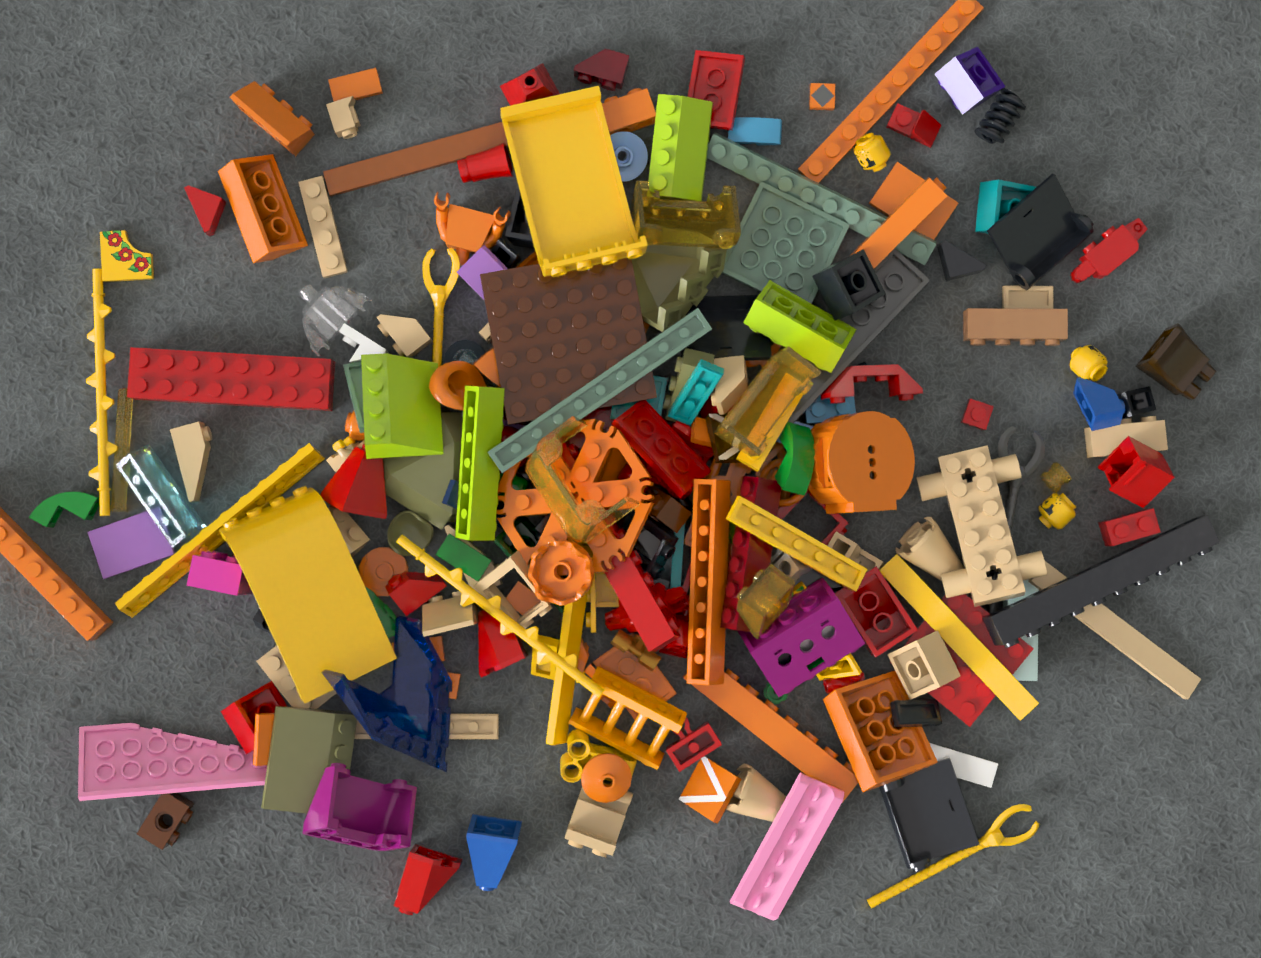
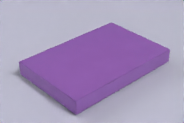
[87,507,176,579]

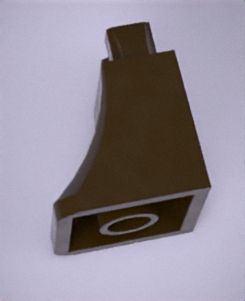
[1135,323,1216,400]

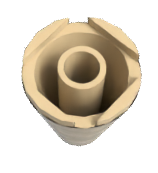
[895,517,964,581]
[726,763,787,822]

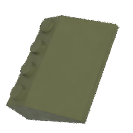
[261,706,358,814]

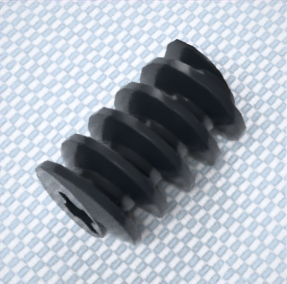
[974,88,1026,144]

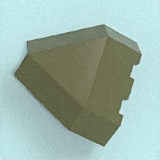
[632,225,727,332]
[383,412,463,530]

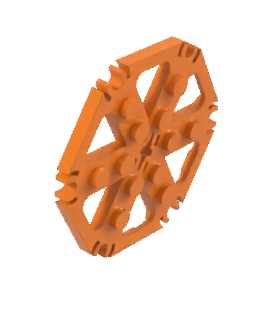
[496,419,654,576]

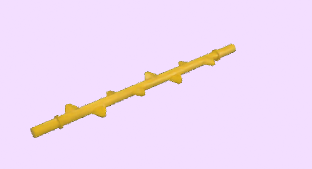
[86,269,118,516]
[396,534,605,698]

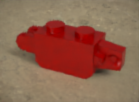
[1070,218,1148,283]
[605,583,690,633]

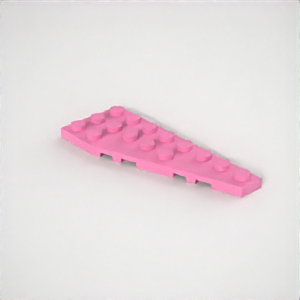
[78,723,267,801]

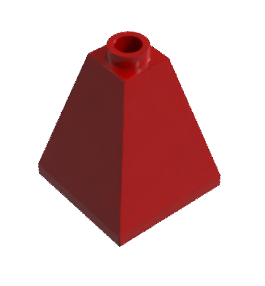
[500,63,560,106]
[320,444,387,519]

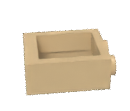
[474,551,553,633]

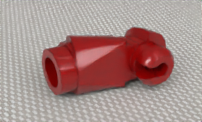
[823,670,865,694]

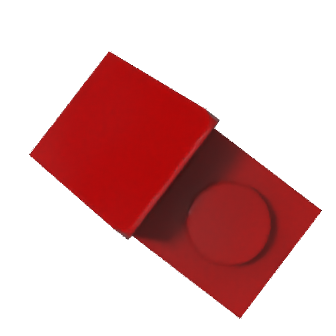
[886,103,941,148]

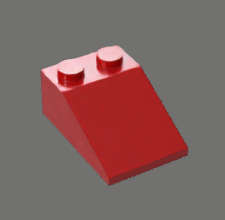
[835,566,918,657]

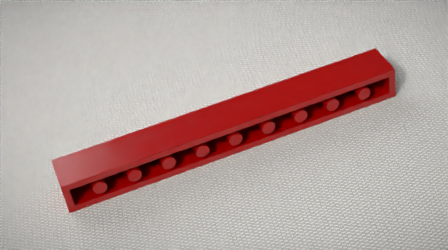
[553,433,681,652]

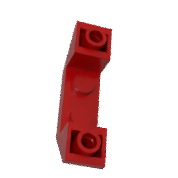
[821,364,923,404]

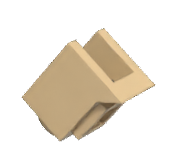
[326,96,361,139]

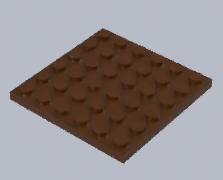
[480,258,657,425]

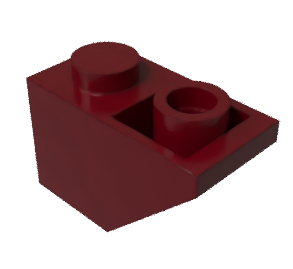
[574,49,629,91]

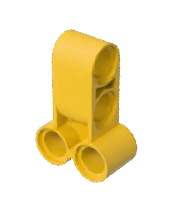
[560,729,637,783]

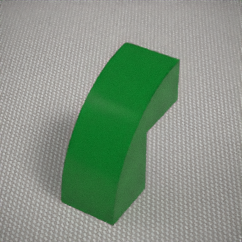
[775,422,815,495]
[29,492,100,528]

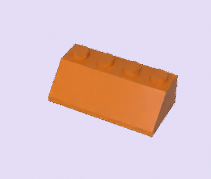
[218,154,308,263]

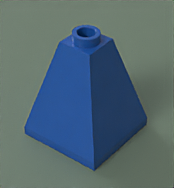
[466,814,522,891]

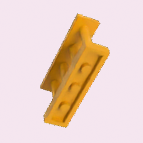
[568,666,687,770]

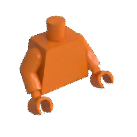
[434,192,511,266]

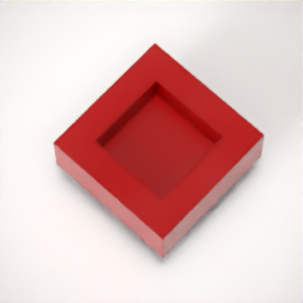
[961,399,994,430]

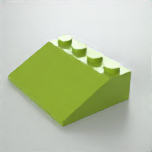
[361,353,444,459]

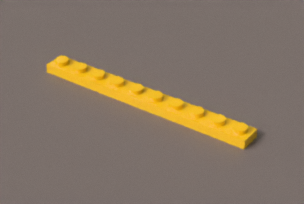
[115,443,325,618]

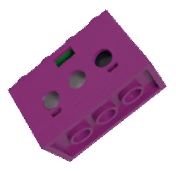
[737,577,865,697]

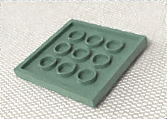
[722,181,850,304]

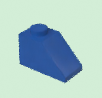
[1073,377,1125,431]

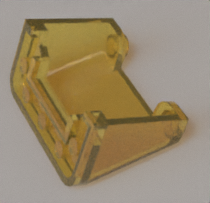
[631,181,741,249]

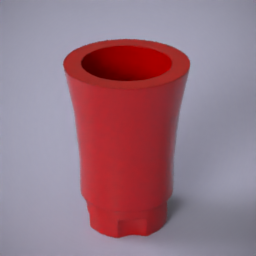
[457,143,513,183]

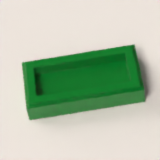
[436,533,492,581]

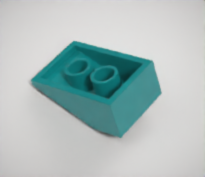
[975,180,1036,234]

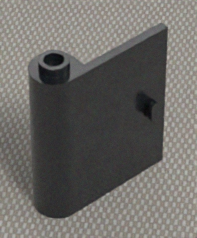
[987,174,1094,290]
[680,295,772,361]
[879,758,980,872]

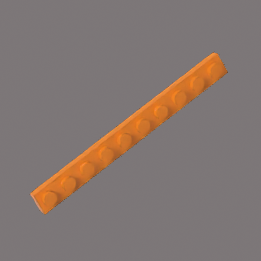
[797,0,984,183]

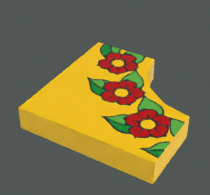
[100,230,154,282]

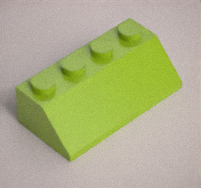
[647,94,713,202]
[743,280,857,373]

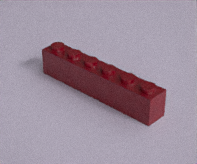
[721,476,781,633]

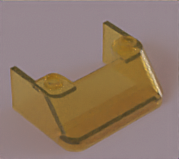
[714,346,821,457]
[526,416,640,544]

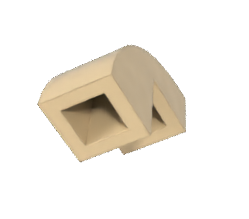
[827,532,885,572]

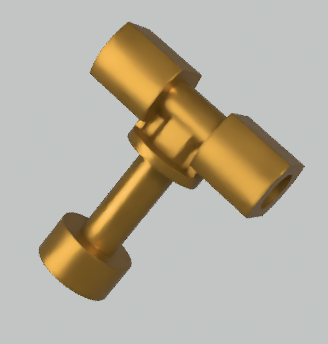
[610,629,662,672]

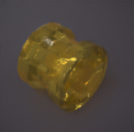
[1040,462,1072,493]

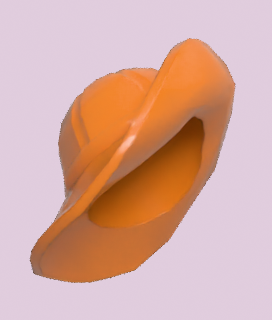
[429,361,486,411]

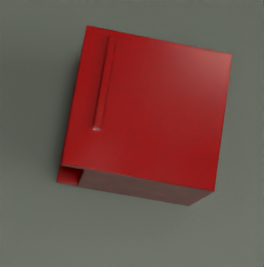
[1098,436,1175,508]

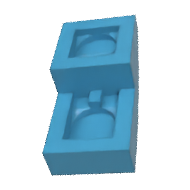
[728,117,782,146]

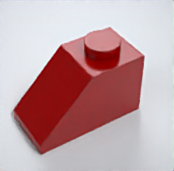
[385,571,447,616]

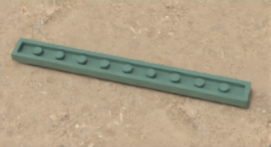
[707,132,937,265]
[488,308,712,473]

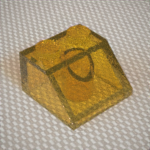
[736,564,795,639]

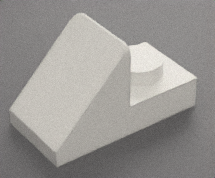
[339,323,389,363]

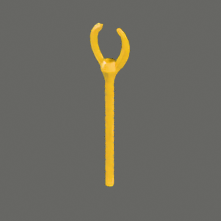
[423,248,460,367]
[867,804,1039,909]

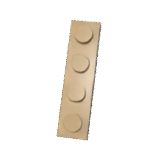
[298,176,348,278]

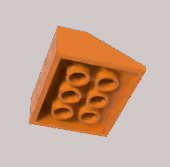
[823,671,938,792]

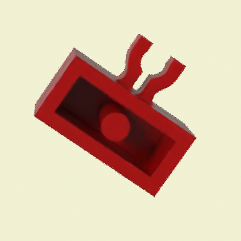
[666,717,722,772]

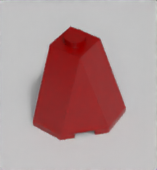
[478,610,528,678]
[394,844,463,915]

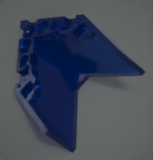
[321,616,452,772]

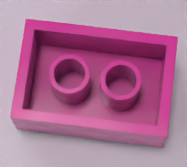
[186,551,253,596]

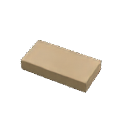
[1002,286,1053,309]

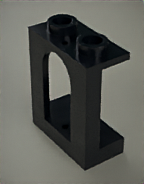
[615,506,679,580]

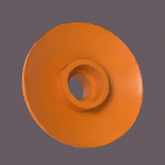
[581,753,632,803]

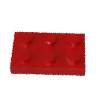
[687,50,745,131]

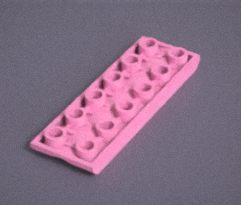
[730,773,844,921]

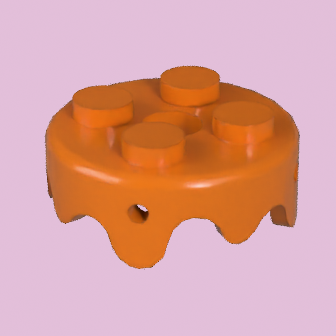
[528,539,594,606]

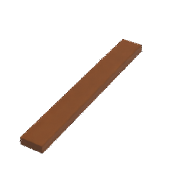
[323,122,508,197]

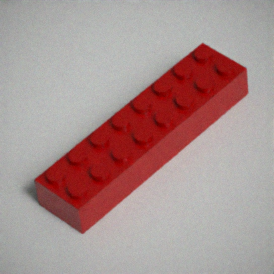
[127,347,335,411]

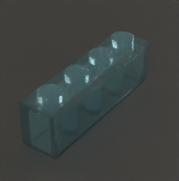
[116,445,206,548]

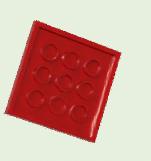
[890,594,1034,727]

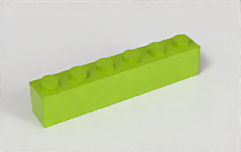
[455,385,505,541]

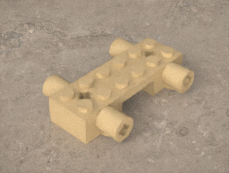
[916,445,1047,607]

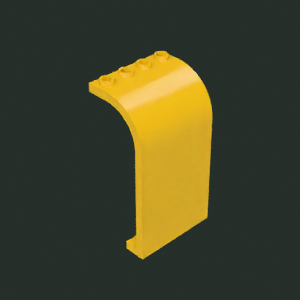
[500,86,648,277]
[219,486,397,704]

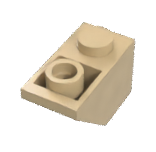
[377,314,433,358]
[711,355,748,415]

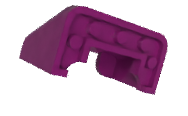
[302,763,417,851]

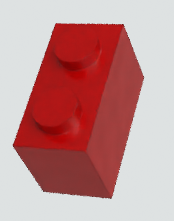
[1098,508,1161,546]

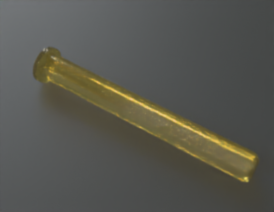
[110,388,133,513]

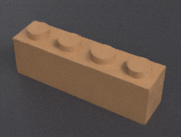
[963,308,1068,346]

